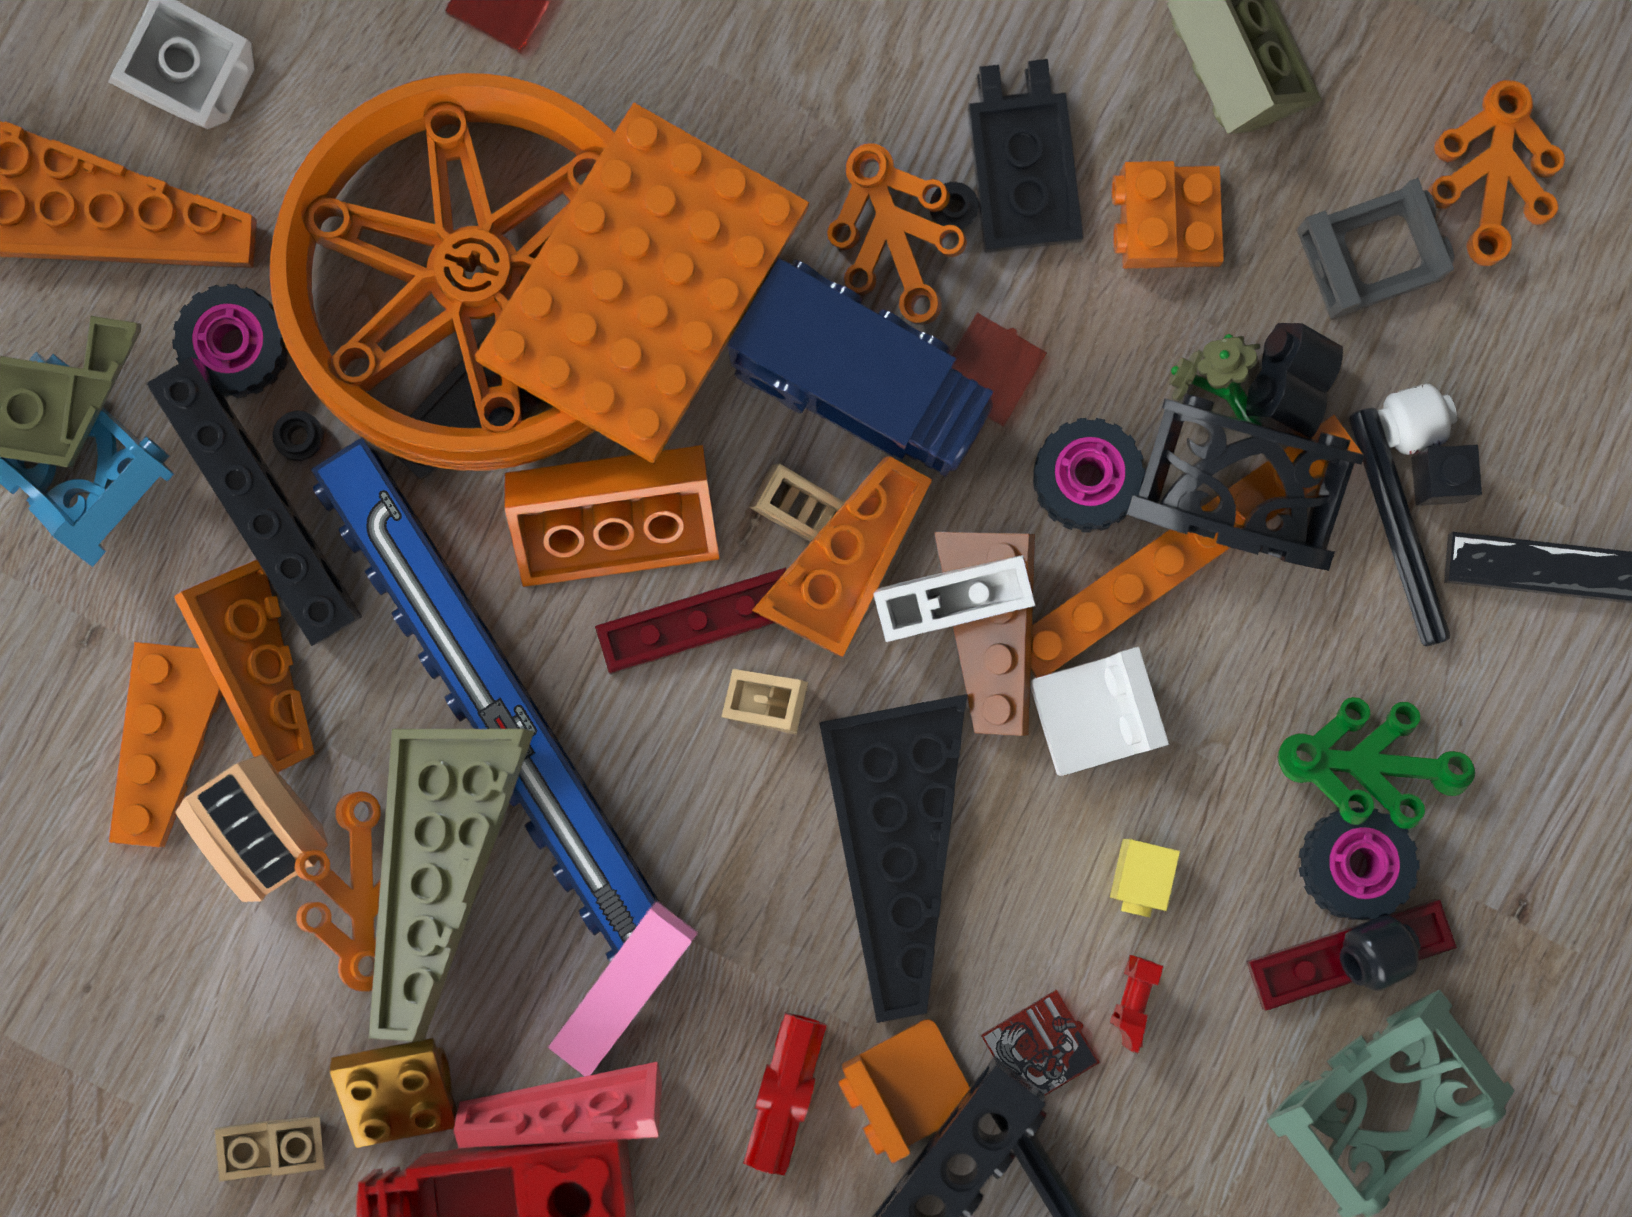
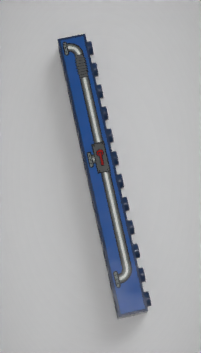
[311,437,689,962]

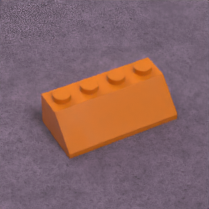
[504,445,720,587]

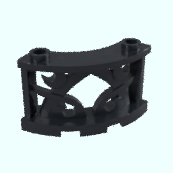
[1127,393,1365,571]

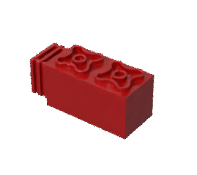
[356,1139,636,1217]

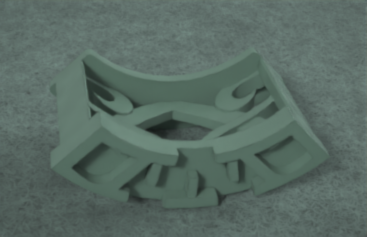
[1266,989,1515,1217]

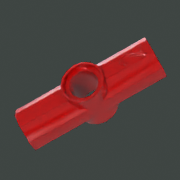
[743,1012,827,1176]

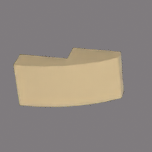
[215,1116,325,1182]

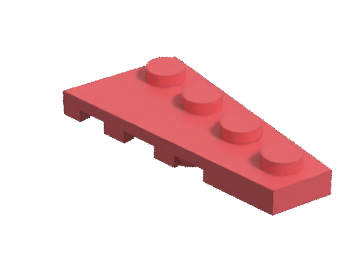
[453,1062,662,1148]

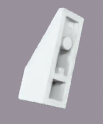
[873,555,1035,642]

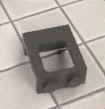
[1296,178,1454,320]

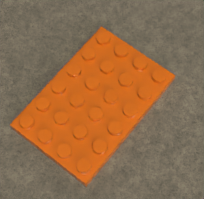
[474,102,809,464]

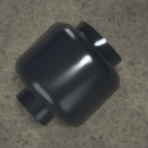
[1340,915,1420,991]

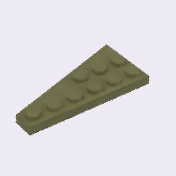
[369,729,534,1041]

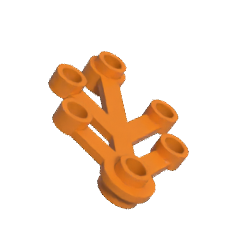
[1428,80,1565,266]
[827,143,967,325]
[295,791,381,992]

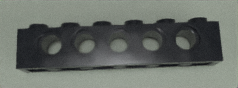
[146,357,362,646]
[871,1056,1047,1217]

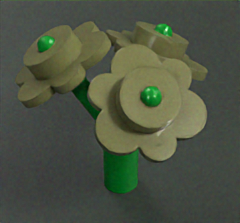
[1169,334,1262,426]

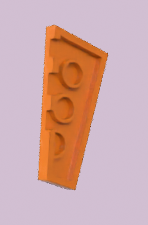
[109,642,223,847]

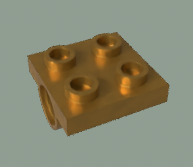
[330,1038,457,1148]

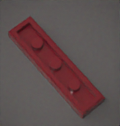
[595,567,786,675]
[1246,899,1457,1011]

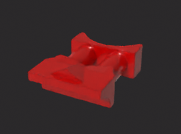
[1110,955,1163,1053]

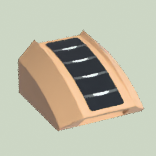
[175,755,328,902]

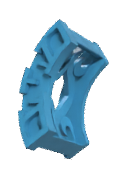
[0,352,174,567]

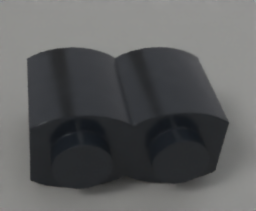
[1246,323,1343,439]

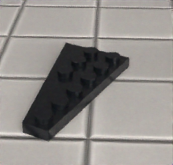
[819,694,967,1023]

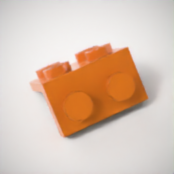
[838,1019,970,1163]

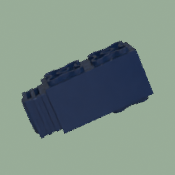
[728,258,994,477]

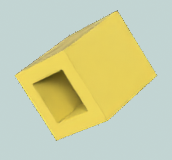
[1110,839,1180,918]

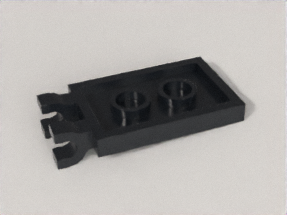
[967,59,1084,253]

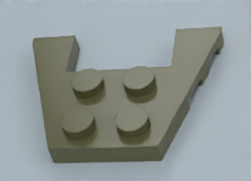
[0,316,142,467]

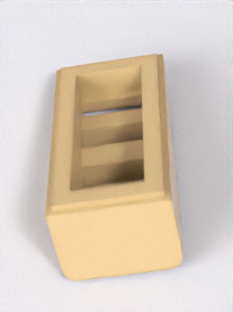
[749,464,845,542]

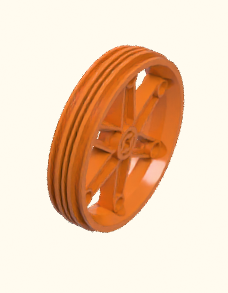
[270,73,614,471]

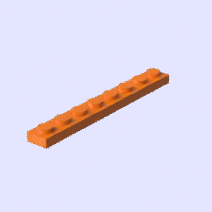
[1031,415,1363,678]

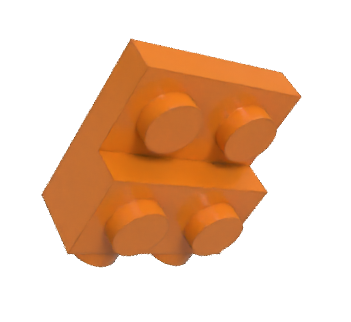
[1112,161,1224,268]

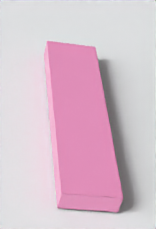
[548,901,698,1076]

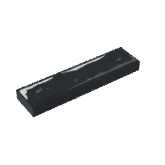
[1444,532,1632,604]

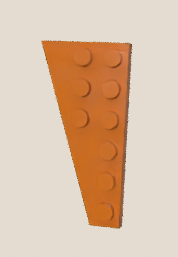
[0,121,257,268]

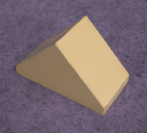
[721,669,808,735]

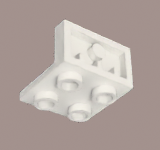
[1030,647,1169,776]

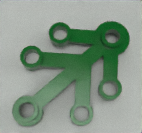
[1277,697,1475,829]

